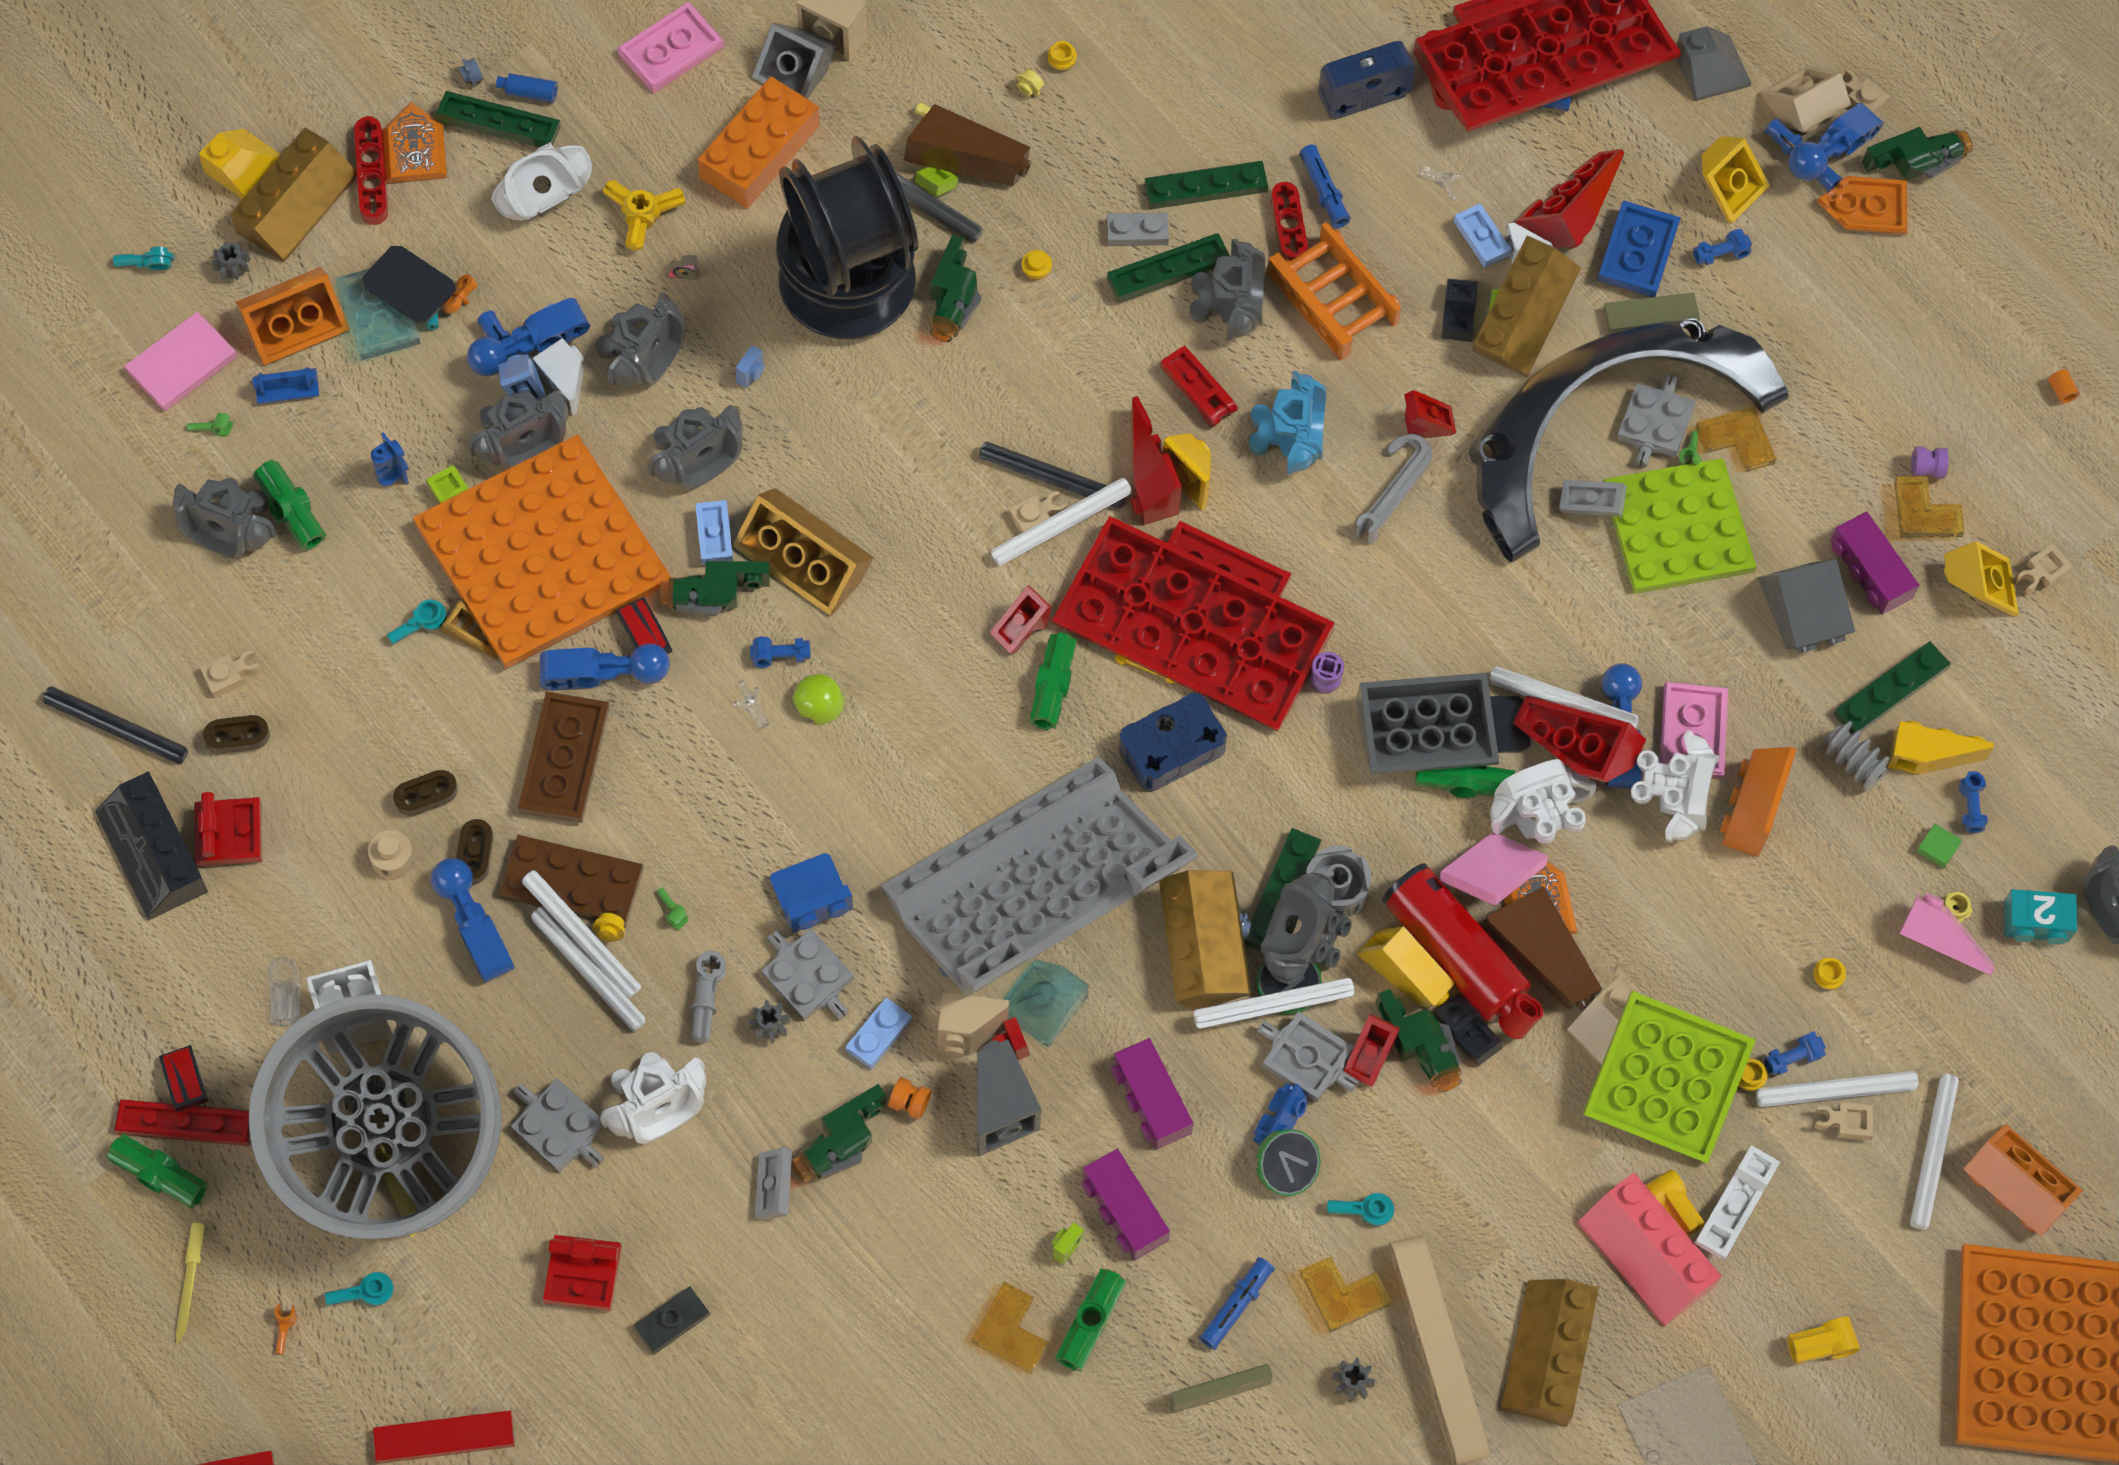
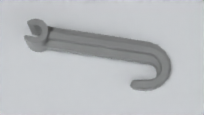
[1356,434,1432,545]

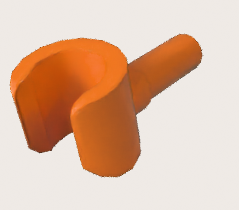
[274,1304,297,1355]

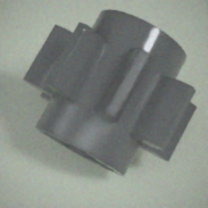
[212,242,251,280]
[749,1000,790,1044]
[1332,1357,1375,1403]

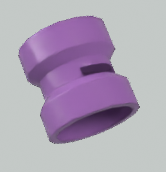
[1911,446,1949,479]
[1310,652,1344,694]

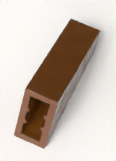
[904,104,1031,186]
[1482,886,1602,1010]

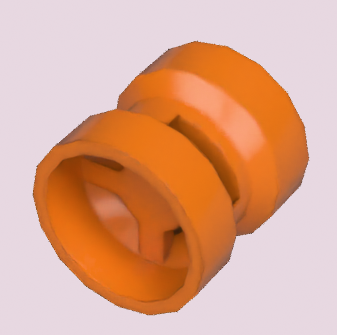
[888,1077,932,1120]

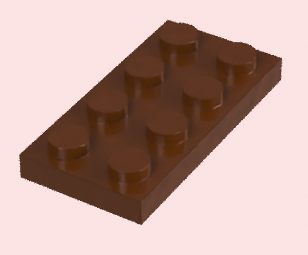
[518,691,610,823]
[499,835,644,928]

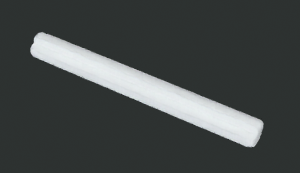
[991,478,1131,566]
[1489,666,1639,728]
[522,870,641,998]
[531,906,646,1032]
[1193,978,1354,1029]
[1756,1071,1919,1107]
[1910,1074,1959,1230]

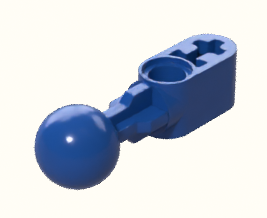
[1788,103,1884,181]
[467,298,590,377]
[540,643,670,691]
[1601,663,1642,788]
[431,858,515,983]

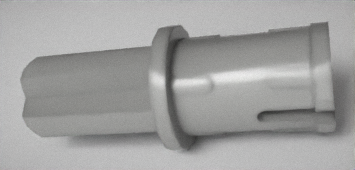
[690,976,717,1043]

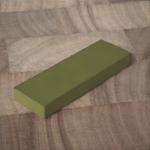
[1603,292,1700,334]
[1170,1364,1273,1414]

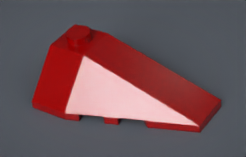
[1515,149,1624,249]
[1130,396,1182,525]
[1513,696,1646,782]

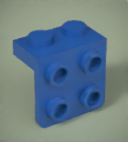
[770,853,853,933]

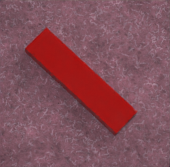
[114,1099,251,1146]
[373,1410,515,1464]

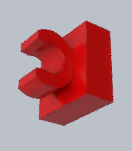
[992,1017,1030,1060]

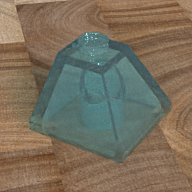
[1003,959,1089,1048]

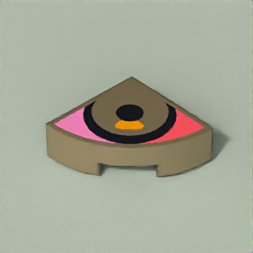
[667,255,698,280]

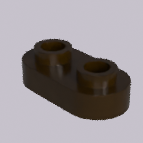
[203,715,270,753]
[393,770,458,816]
[456,819,494,884]

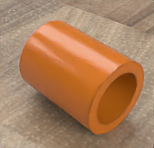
[2048,369,2080,404]

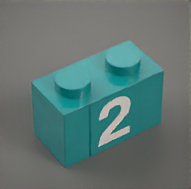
[2004,889,2077,945]

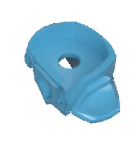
[1249,371,1326,475]

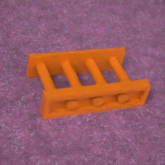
[1266,222,1401,361]

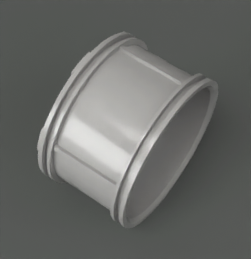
[249,995,502,1239]

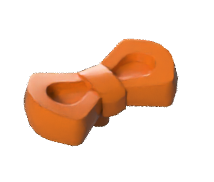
[441,274,477,314]

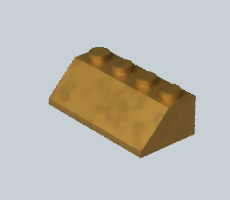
[230,127,357,262]
[1472,235,1581,377]
[732,488,874,616]
[1159,870,1252,1011]
[1500,1279,1599,1427]

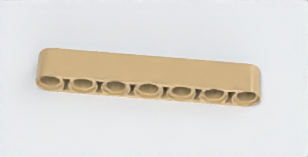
[1389,1235,1489,1465]

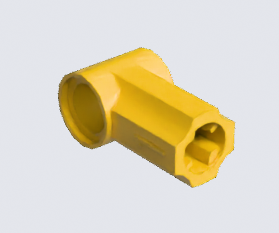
[1645,1169,1705,1237]
[1787,1316,1860,1365]

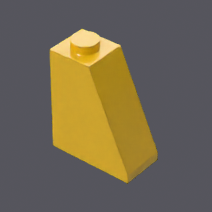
[1356,926,1455,1008]

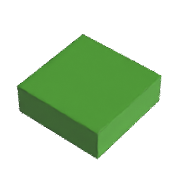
[1916,823,1962,868]

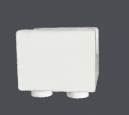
[306,960,393,1054]

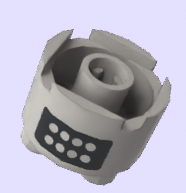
[1306,846,1371,918]

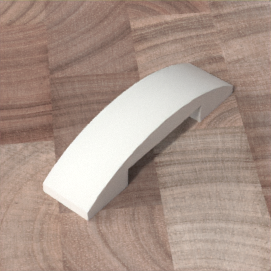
[1694,1145,1780,1261]

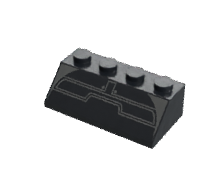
[95,771,208,921]

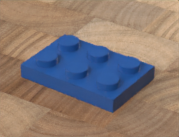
[1597,200,1681,297]

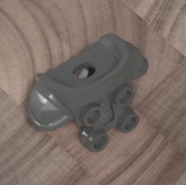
[1190,239,1265,340]
[595,293,686,386]
[468,390,569,470]
[648,405,743,490]
[172,478,276,559]
[2084,845,2119,944]
[1260,872,1352,985]

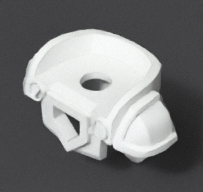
[491,142,592,221]
[1631,730,1720,843]
[1490,759,1596,844]
[600,1052,707,1144]

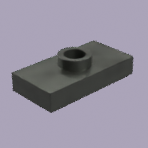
[634,1286,710,1355]

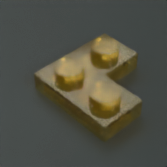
[1695,406,1777,472]
[1894,476,1965,538]
[1300,1256,1392,1333]
[972,1282,1048,1374]

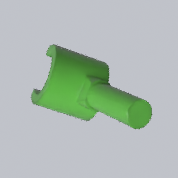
[187,413,234,437]
[1679,431,1702,466]
[657,887,688,930]

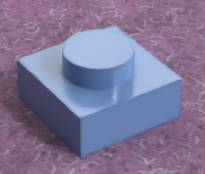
[735,345,765,388]

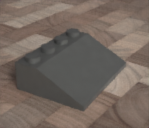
[1356,673,1499,775]

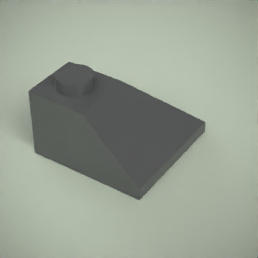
[752,22,837,99]
[1676,26,1751,101]

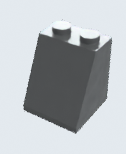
[1758,559,1855,653]
[977,1039,1041,1156]

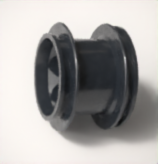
[779,136,918,296]
[776,210,916,339]

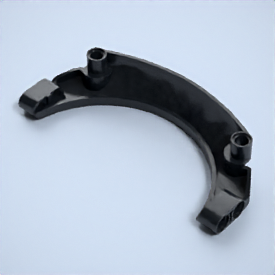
[1469,318,1789,563]

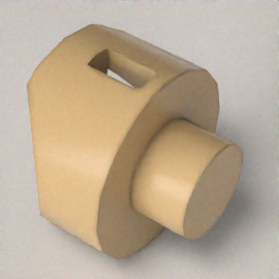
[368,830,414,879]

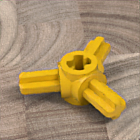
[603,180,686,252]

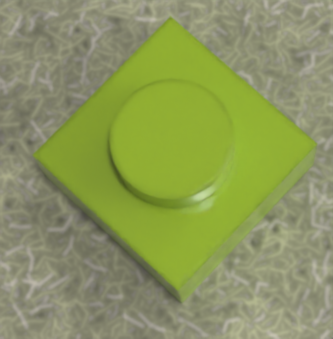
[914,167,958,197]
[426,465,469,504]
[1052,1222,1084,1265]

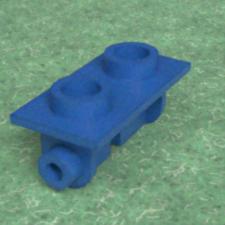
[253,367,319,404]
[371,432,409,486]
[1253,1083,1308,1145]

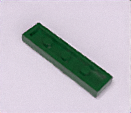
[436,91,561,147]
[1144,160,1269,210]
[1107,233,1230,303]
[1833,641,1951,734]
[1243,828,1321,950]

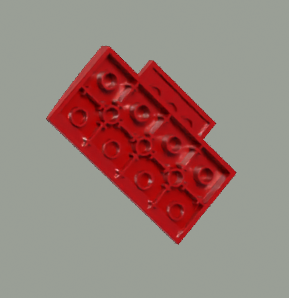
[1413,0,1681,132]
[1051,515,1335,732]

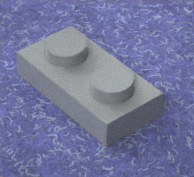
[1107,213,1169,246]
[1559,480,1627,517]
[755,1147,792,1221]

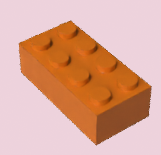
[698,76,820,209]

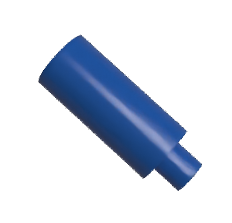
[496,73,558,103]

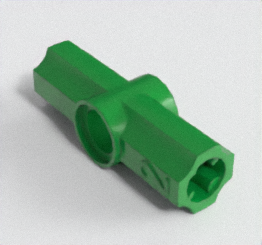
[253,459,326,551]
[1029,632,1077,730]
[1415,766,1515,798]
[107,1134,208,1209]
[1055,1268,1127,1372]

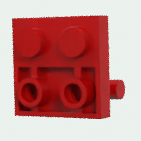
[194,792,262,867]
[543,1234,622,1312]

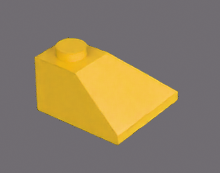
[198,128,281,199]
[1702,136,1770,223]
[1163,433,1211,511]
[1944,541,2019,617]

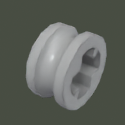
[696,951,726,983]

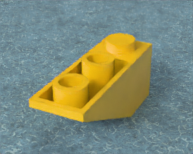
[1887,721,1995,775]

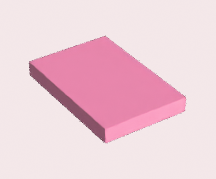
[617,2,725,94]
[124,311,238,412]
[1659,682,1728,780]
[1440,832,1548,905]

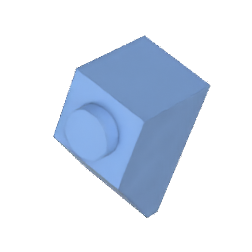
[498,354,546,400]

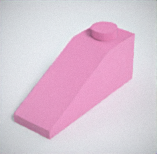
[1900,893,1994,975]

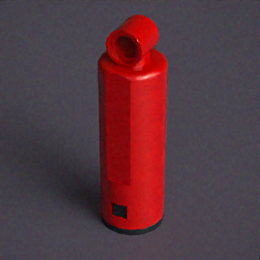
[1382,863,1544,1040]

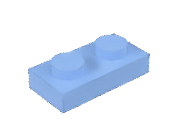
[1453,203,1512,268]
[695,500,733,565]
[846,997,912,1070]

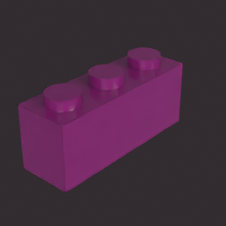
[1830,511,1920,615]
[1110,1038,1194,1150]
[1080,1148,1170,1261]

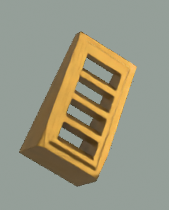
[440,600,498,660]

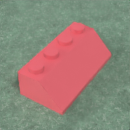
[1577,1173,1722,1327]

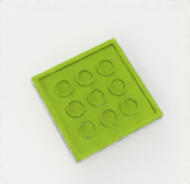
[1603,458,1757,594]
[1582,990,1756,1164]

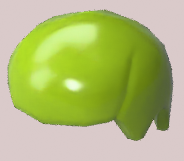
[793,674,845,725]

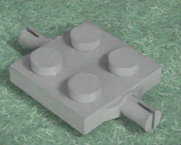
[1617,374,1696,468]
[761,929,854,1021]
[1257,1011,1359,1102]
[510,1078,604,1173]

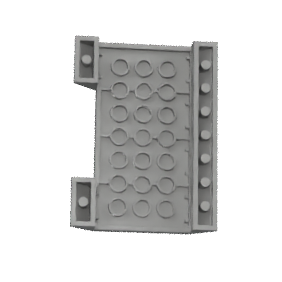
[881,756,1198,997]

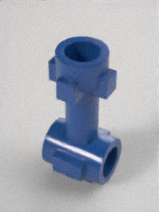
[1693,229,1752,265]
[750,636,811,668]
[1959,771,1988,833]
[1763,1031,1826,1075]

